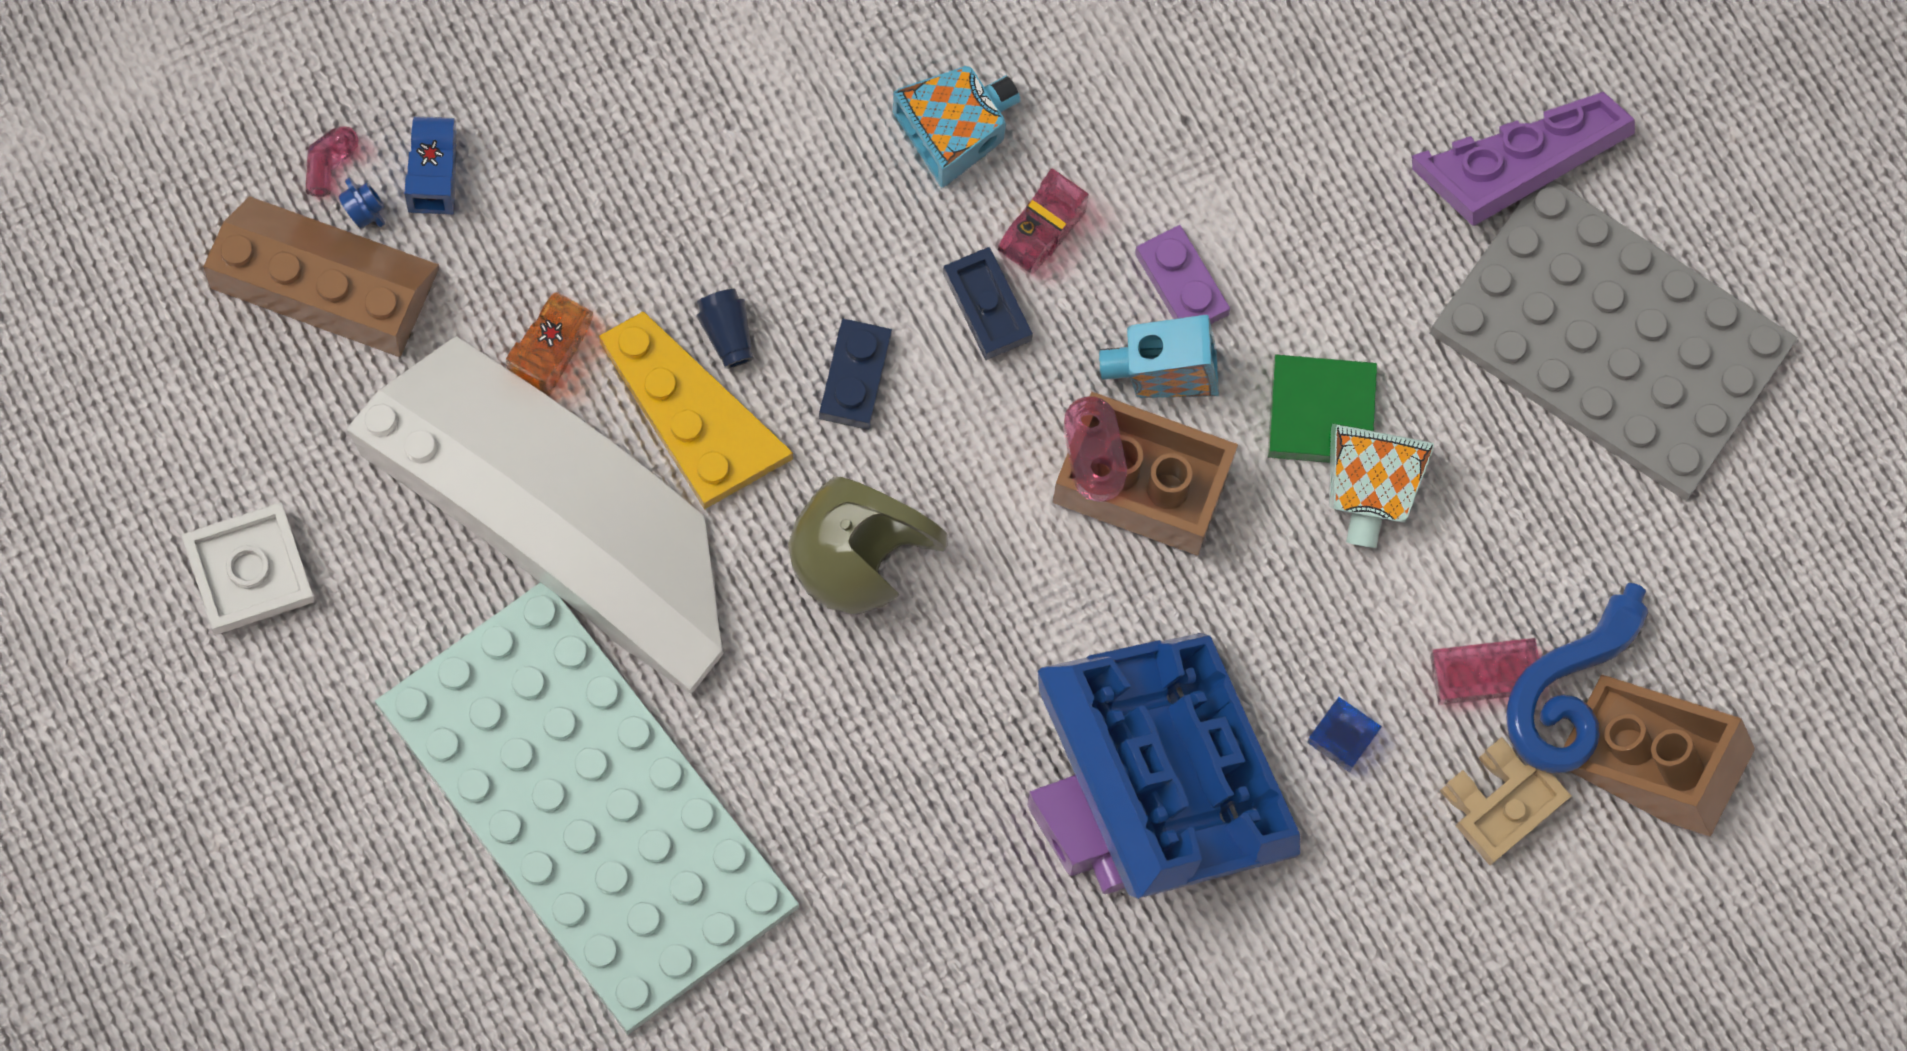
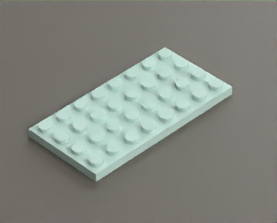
[375,582,799,1036]

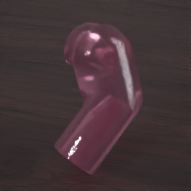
[305,126,359,197]

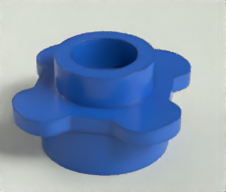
[338,177,385,229]

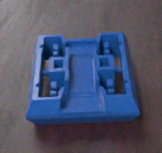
[1038,633,1300,899]

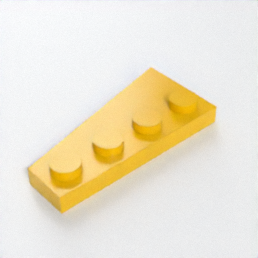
[599,311,793,510]

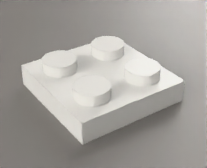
[181,502,315,635]

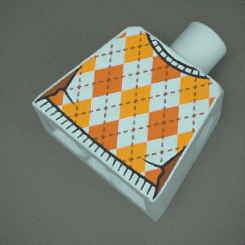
[1329,423,1434,548]

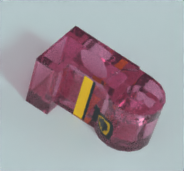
[998,168,1089,274]

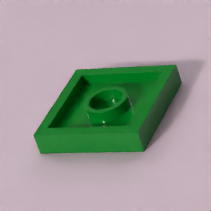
[1267,354,1377,463]

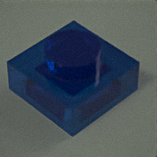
[1307,697,1382,773]

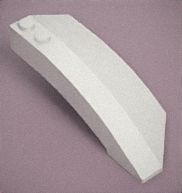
[346,336,724,694]

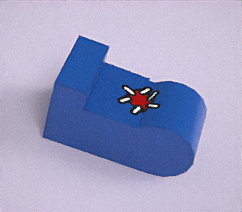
[404,116,456,215]

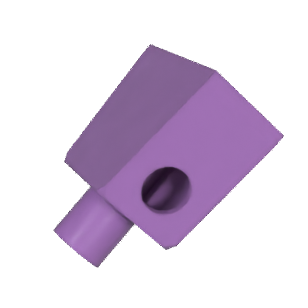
[1027,775,1125,894]

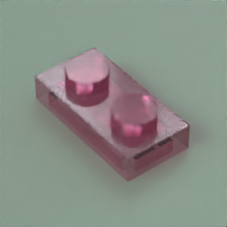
[1430,638,1539,705]

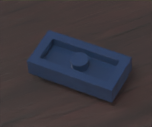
[943,246,1033,361]
[819,318,892,430]

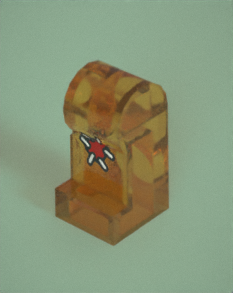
[506,292,593,396]

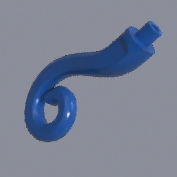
[1506,583,1649,773]

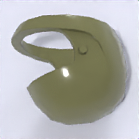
[788,476,948,614]

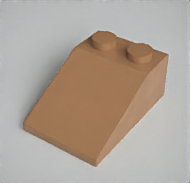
[1564,674,1755,837]

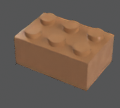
[1052,391,1238,556]

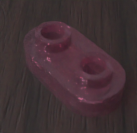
[1063,396,1127,502]

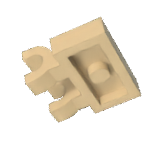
[1440,737,1571,866]

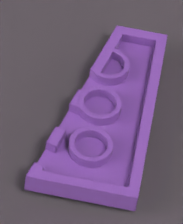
[1412,92,1635,226]

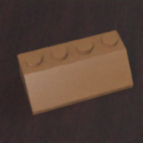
[203,196,439,358]

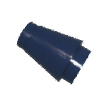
[696,289,754,369]

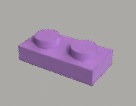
[1135,225,1230,324]

